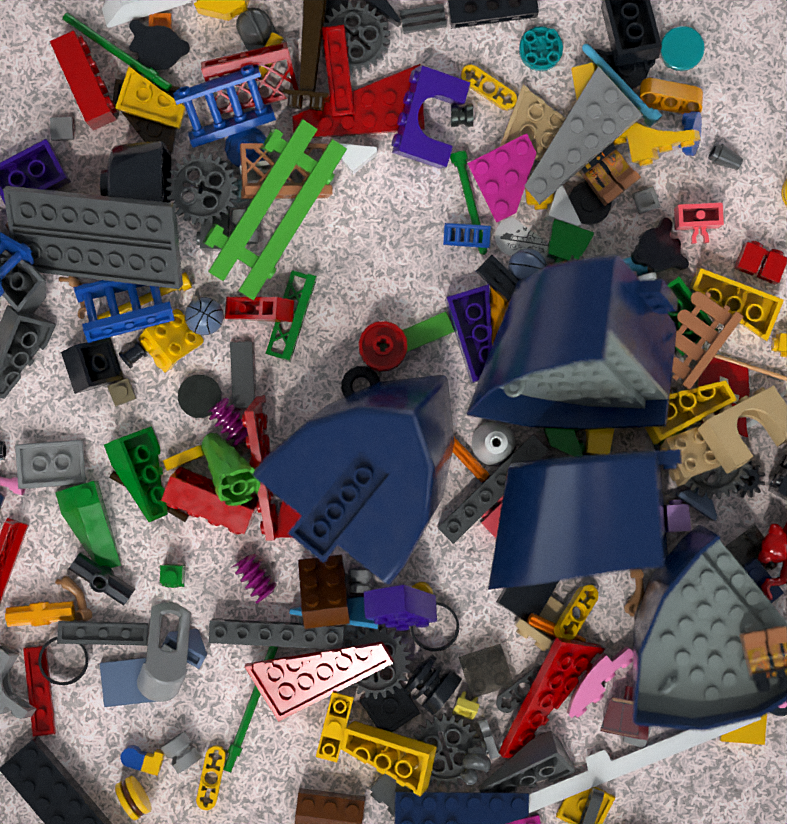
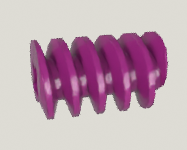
[208,397,248,447]
[231,553,277,604]

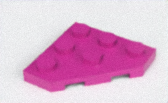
[467,133,537,223]

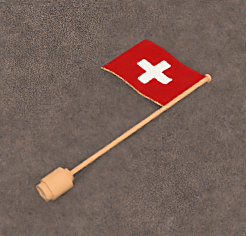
[697,350,787,438]

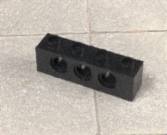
[447,0,539,29]

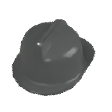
[236,8,277,51]

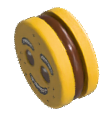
[115,775,152,820]

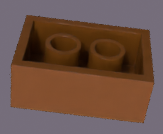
[298,554,350,629]

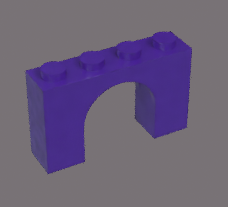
[391,65,471,169]

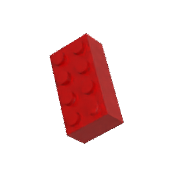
[49,30,118,130]
[161,466,259,535]

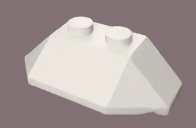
[102,0,191,28]

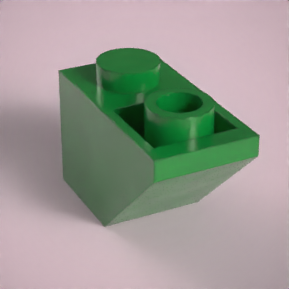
[543,428,586,457]

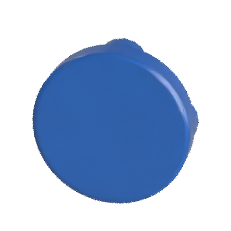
[678,111,702,156]

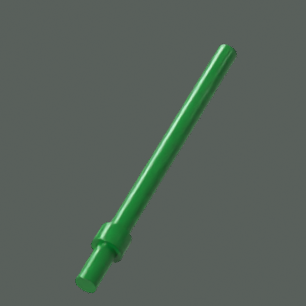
[62,12,172,92]
[223,646,278,773]

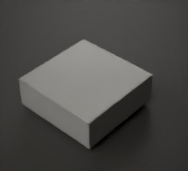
[50,117,74,141]
[632,186,661,215]

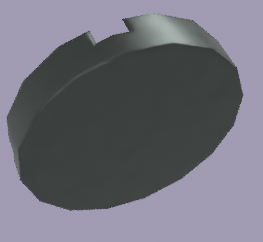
[178,375,222,418]

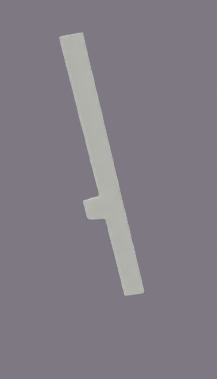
[529,717,761,813]

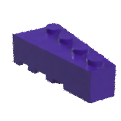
[445,284,492,384]

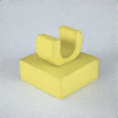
[452,691,480,720]

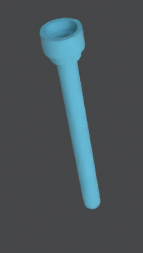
[582,44,663,128]

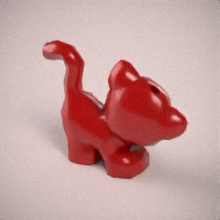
[758,523,787,601]

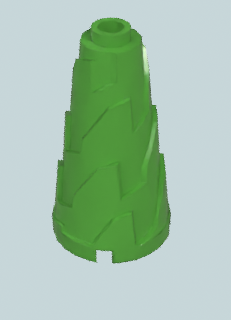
[202,433,261,506]

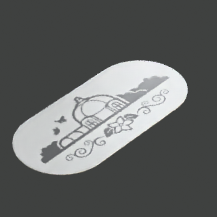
[495,217,555,263]

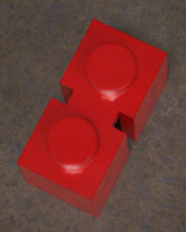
[734,241,787,285]

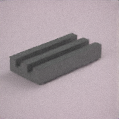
[400,4,447,34]

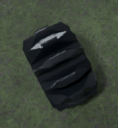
[732,461,765,498]

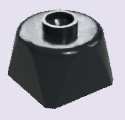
[100,141,172,203]

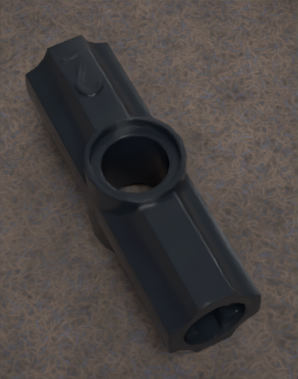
[69,553,135,606]

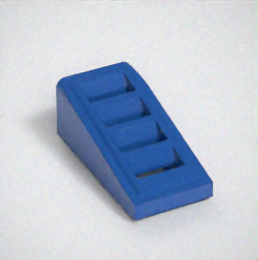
[443,223,491,248]

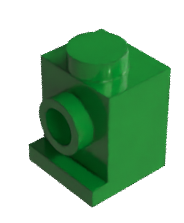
[159,564,186,588]

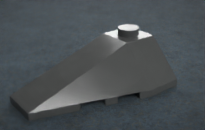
[0,251,46,314]

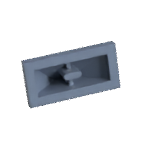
[675,489,718,521]
[161,629,207,669]

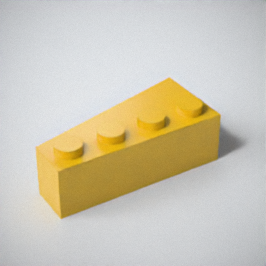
[689,268,784,341]
[645,381,737,445]
[341,721,437,797]

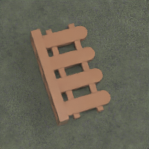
[672,292,744,390]

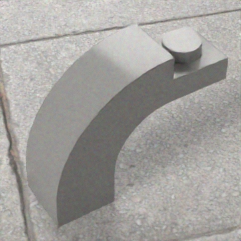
[0,643,36,719]

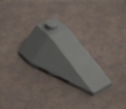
[0,305,56,399]
[479,731,576,793]

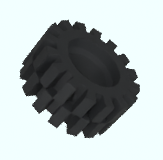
[341,366,380,397]

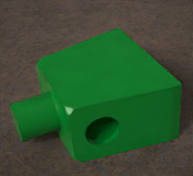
[546,219,594,264]

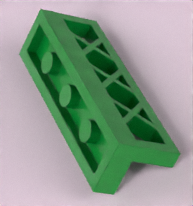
[265,270,317,362]

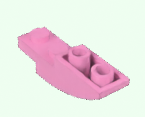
[567,646,633,718]

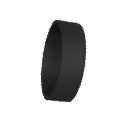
[410,602,459,652]
[38,636,88,686]

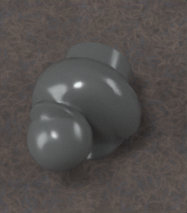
[460,748,491,785]

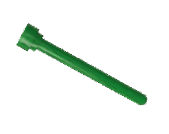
[450,150,487,255]

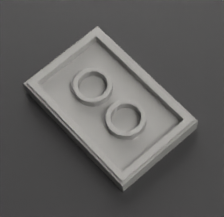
[15,440,86,489]

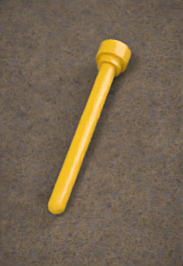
[97,272,193,320]

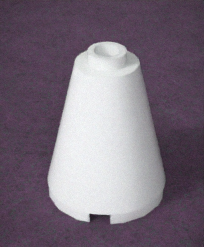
[471,421,516,465]

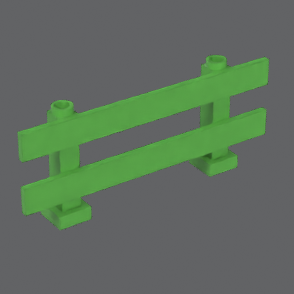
[202,119,347,300]

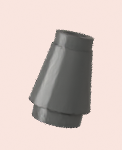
[708,143,743,170]

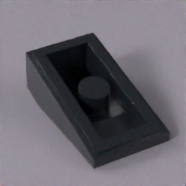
[363,0,401,27]

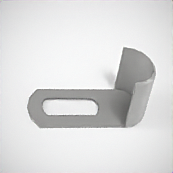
[137,602,191,702]

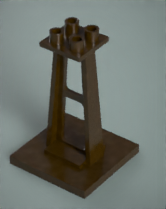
[283,0,330,111]

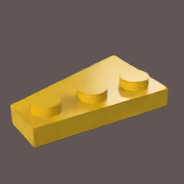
[115,66,186,129]

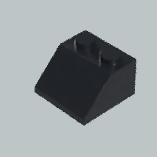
[61,337,124,394]

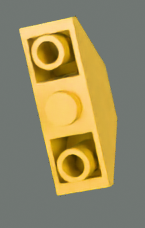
[194,0,250,21]
[316,692,354,763]

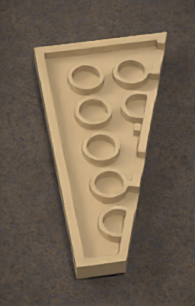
[500,84,584,178]

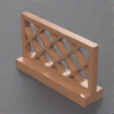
[240,143,333,199]

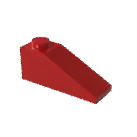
[225,297,294,322]

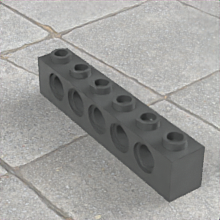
[437,435,549,544]
[208,618,344,649]

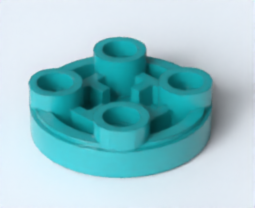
[660,26,705,71]
[519,27,563,71]

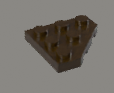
[113,79,181,154]

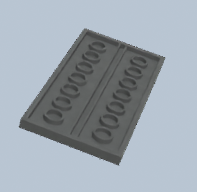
[3,186,183,289]

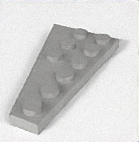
[525,66,642,204]

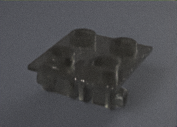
[725,525,778,571]
[458,643,514,699]

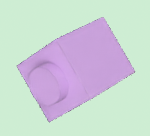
[664,499,691,532]

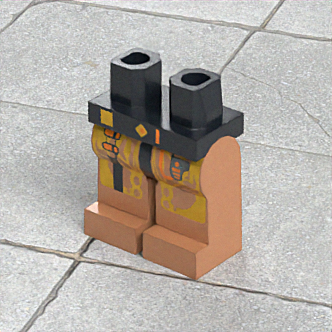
[579,144,641,206]
[739,626,787,693]

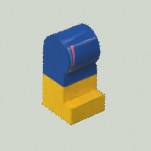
[120,745,165,776]

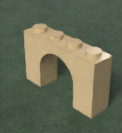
[698,385,787,474]

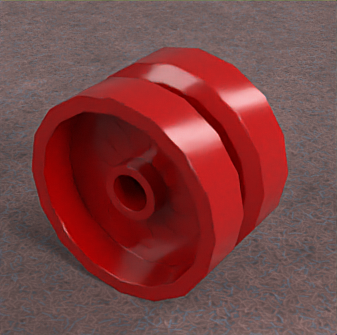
[359,321,407,372]

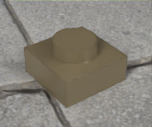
[107,378,137,407]

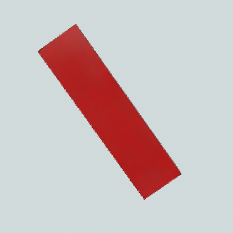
[322,25,355,117]
[23,646,56,737]

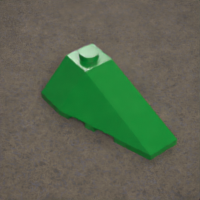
[104,426,168,522]
[55,481,121,568]

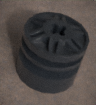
[404,654,462,715]

